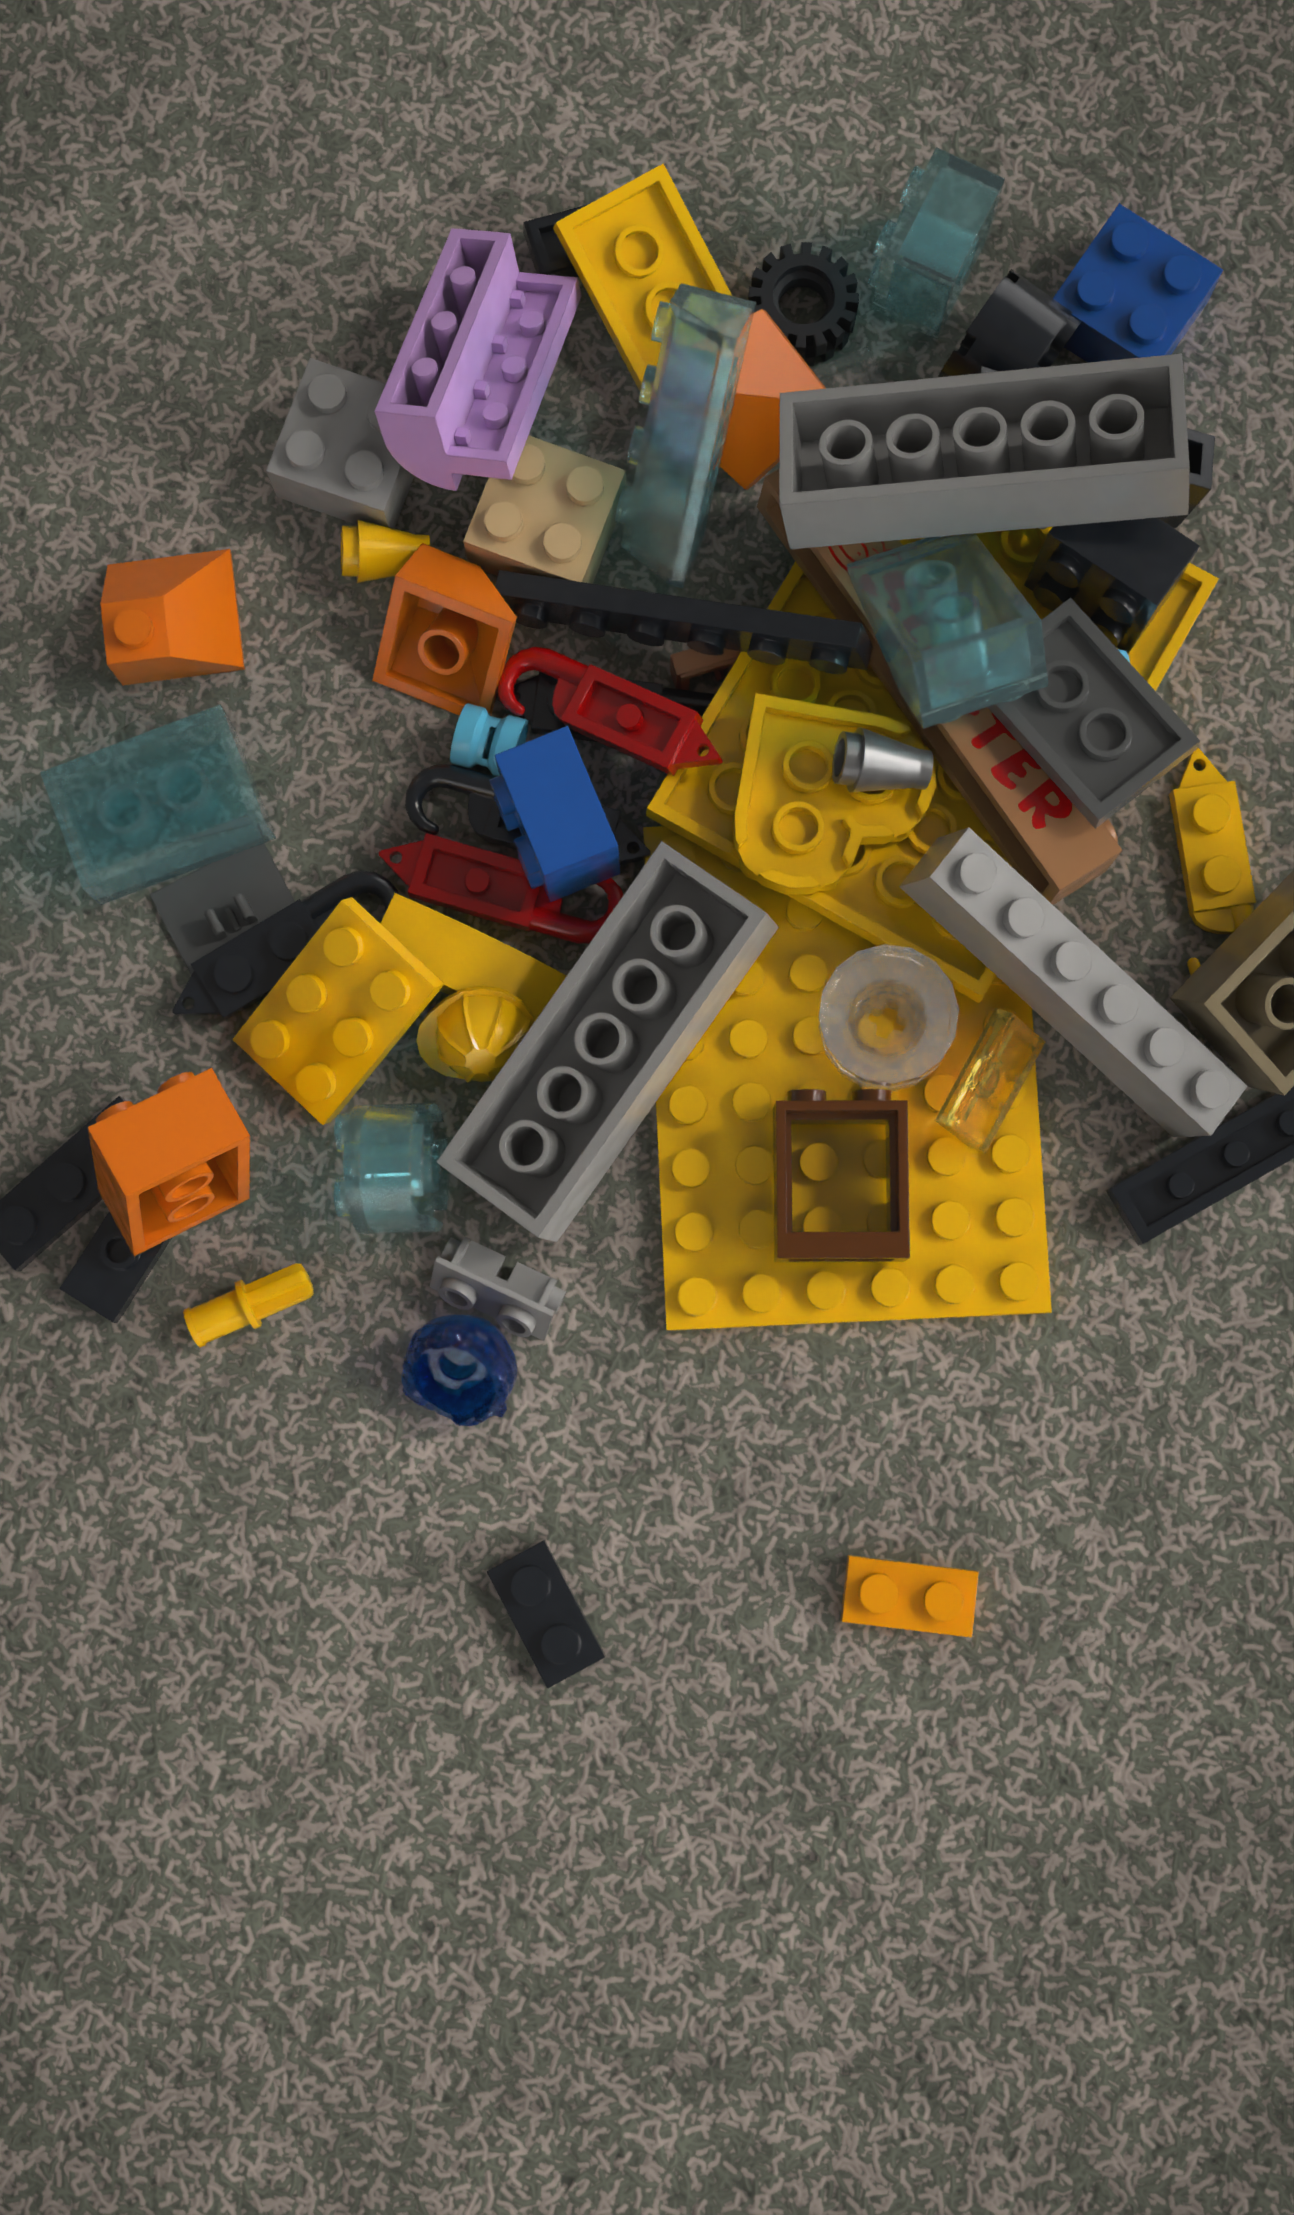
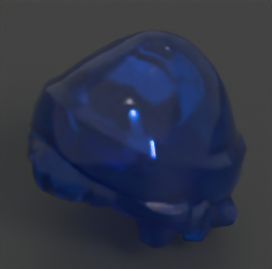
[401,1315,518,1426]

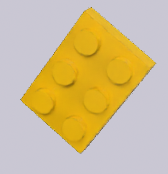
[553,163,744,396]
[232,897,445,1125]

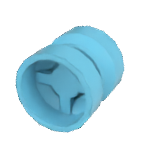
[450,703,529,777]

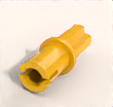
[183,1263,314,1348]

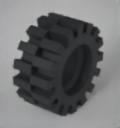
[747,242,859,366]

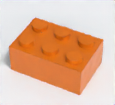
[88,1068,250,1256]

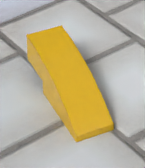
[380,893,567,1020]

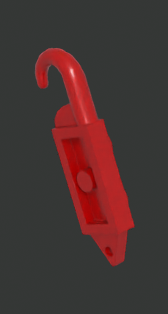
[498,646,723,776]
[379,833,624,944]

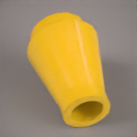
[341,520,430,583]

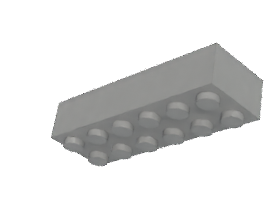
[779,353,1190,549]
[436,841,779,1242]

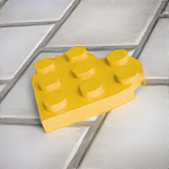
[733,693,936,895]

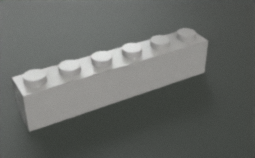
[899,827,1247,1137]

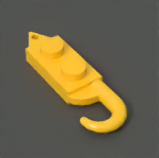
[1169,748,1256,975]

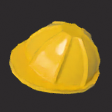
[416,985,536,1082]

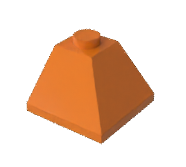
[650,309,826,490]
[372,543,517,716]
[100,549,245,686]

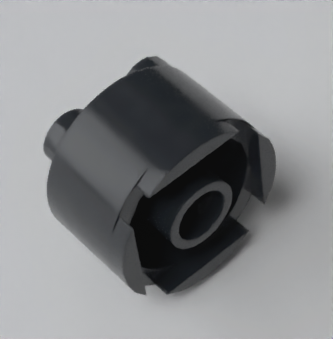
[938,269,1081,377]

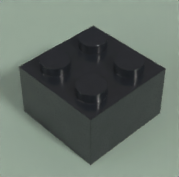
[1024,517,1200,654]

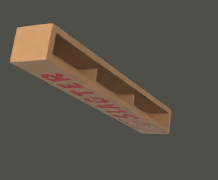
[757,469,1123,905]

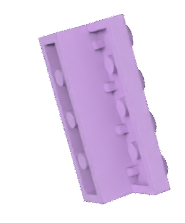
[374,228,582,491]

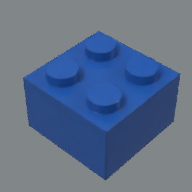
[1053,203,1223,363]
[489,726,620,902]

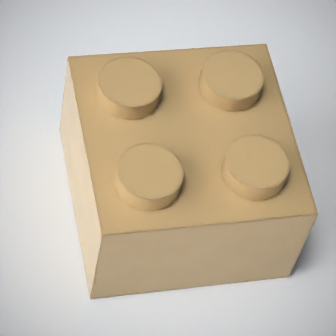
[463,435,627,584]

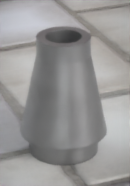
[832,727,933,792]

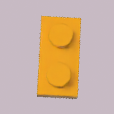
[841,1555,979,1638]

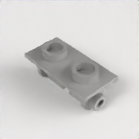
[429,1237,567,1341]

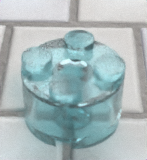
[334,1102,449,1234]

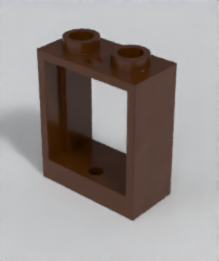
[773,1089,910,1262]

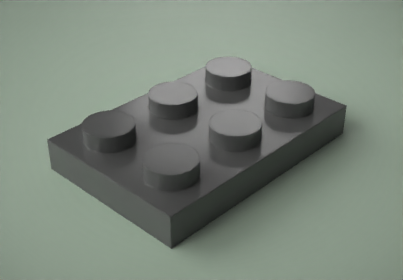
[968,598,1200,829]

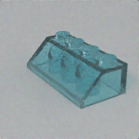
[615,283,756,589]

